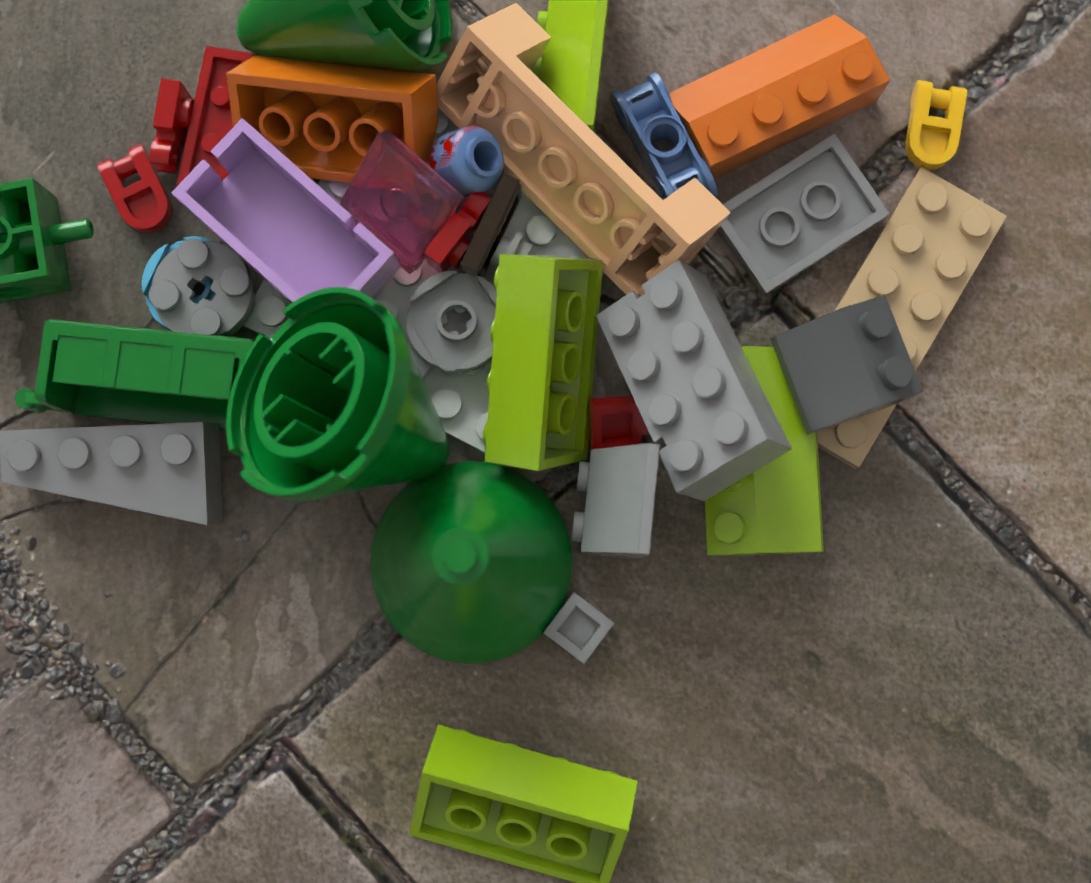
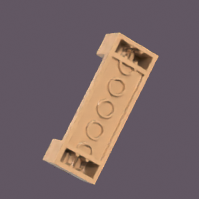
[436,3,731,295]

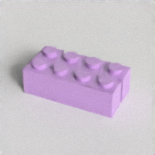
[171,118,401,303]

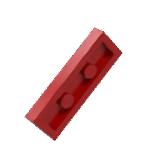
[176,45,255,186]

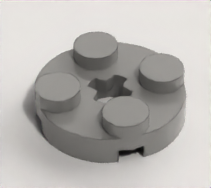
[149,239,255,337]
[406,271,497,374]

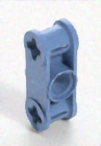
[610,72,718,200]

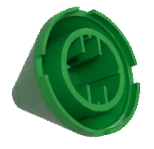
[236,0,453,72]
[226,287,450,502]
[370,461,572,664]

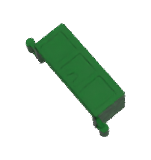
[15,319,253,430]

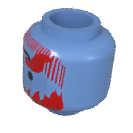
[429,126,504,197]

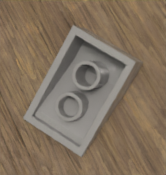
[571,443,660,560]

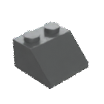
[771,295,923,435]

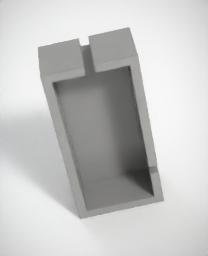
[596,260,792,501]

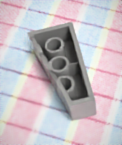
[0,422,223,525]

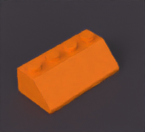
[669,14,890,179]
[226,55,438,192]

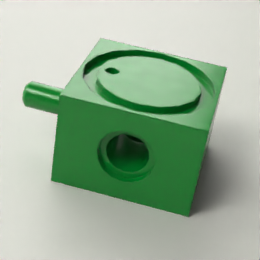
[0,178,94,304]

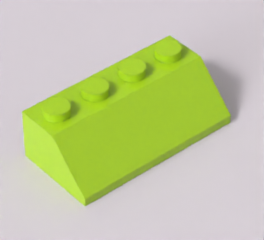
[532,0,609,132]
[483,254,603,471]
[705,346,824,557]
[409,724,638,883]

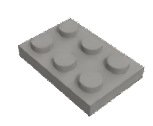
[718,133,890,297]

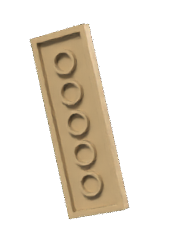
[817,167,1007,469]

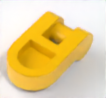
[905,80,967,170]

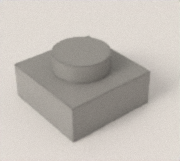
[543,592,614,664]

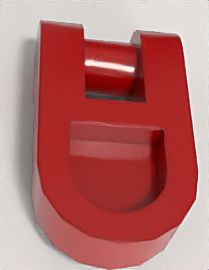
[97,143,173,234]

